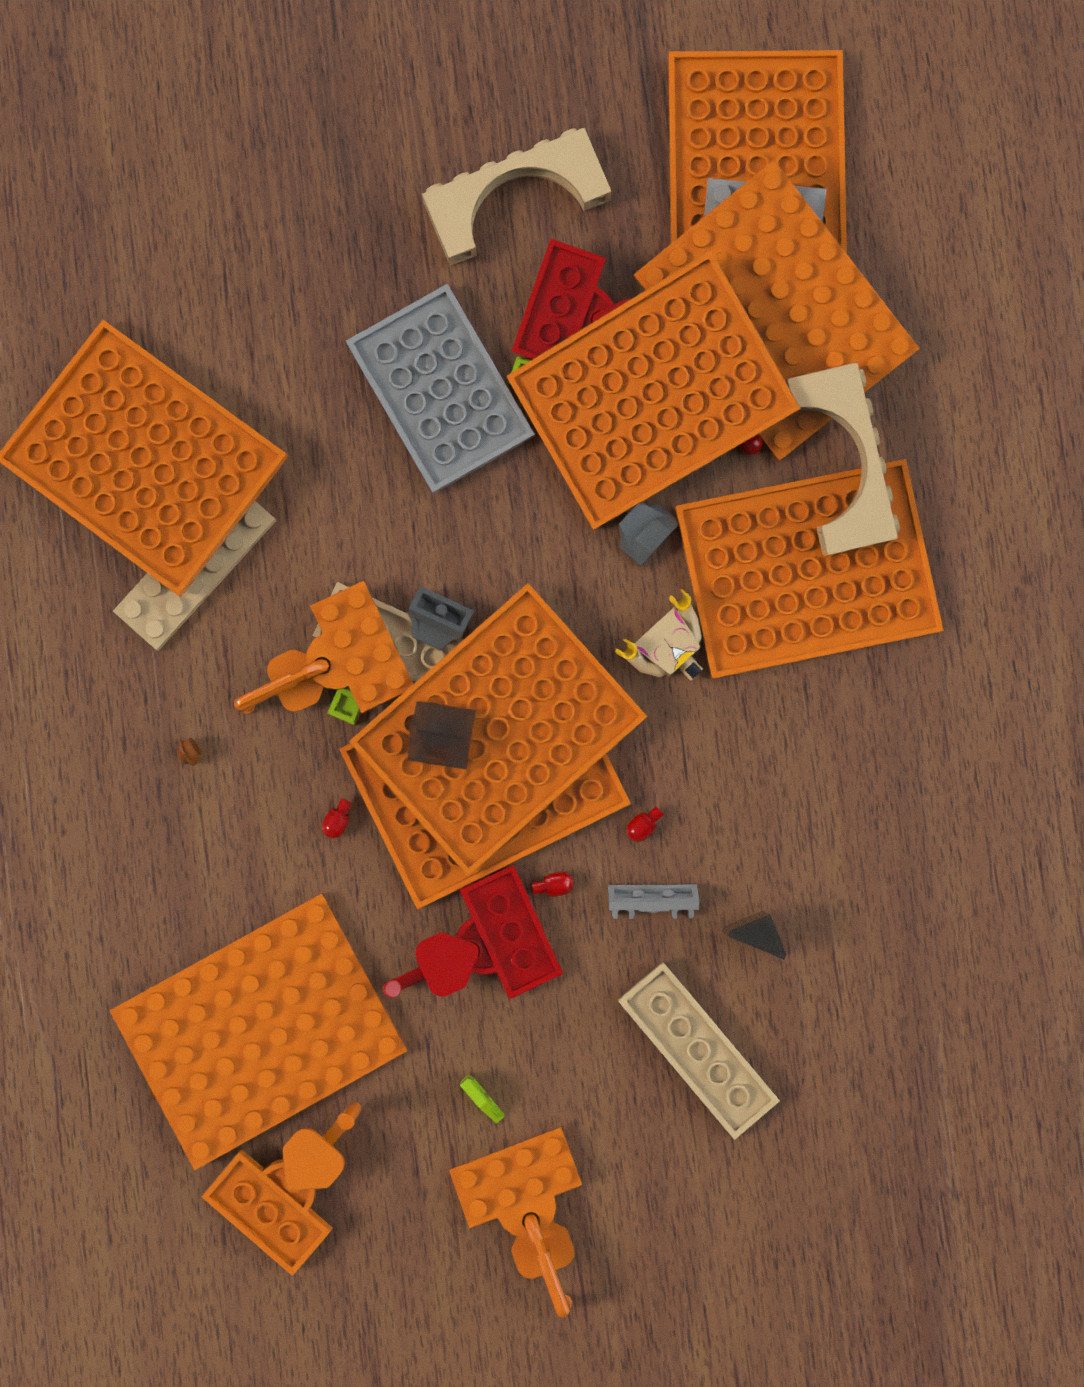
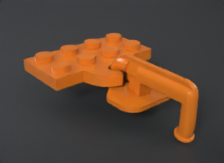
[234,581,413,714]
[201,1102,361,1276]
[449,1127,583,1318]

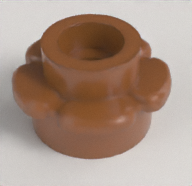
[176,738,203,766]

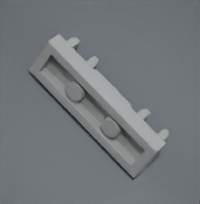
[608,884,699,919]

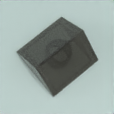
[407,701,477,770]
[722,911,787,960]

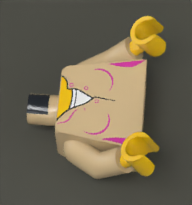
[615,589,703,681]

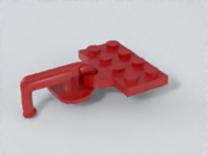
[511,238,631,359]
[382,865,563,999]

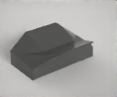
[618,502,679,567]
[407,586,474,650]

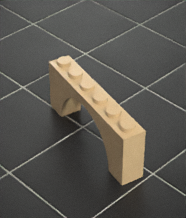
[422,128,612,266]
[786,363,900,556]

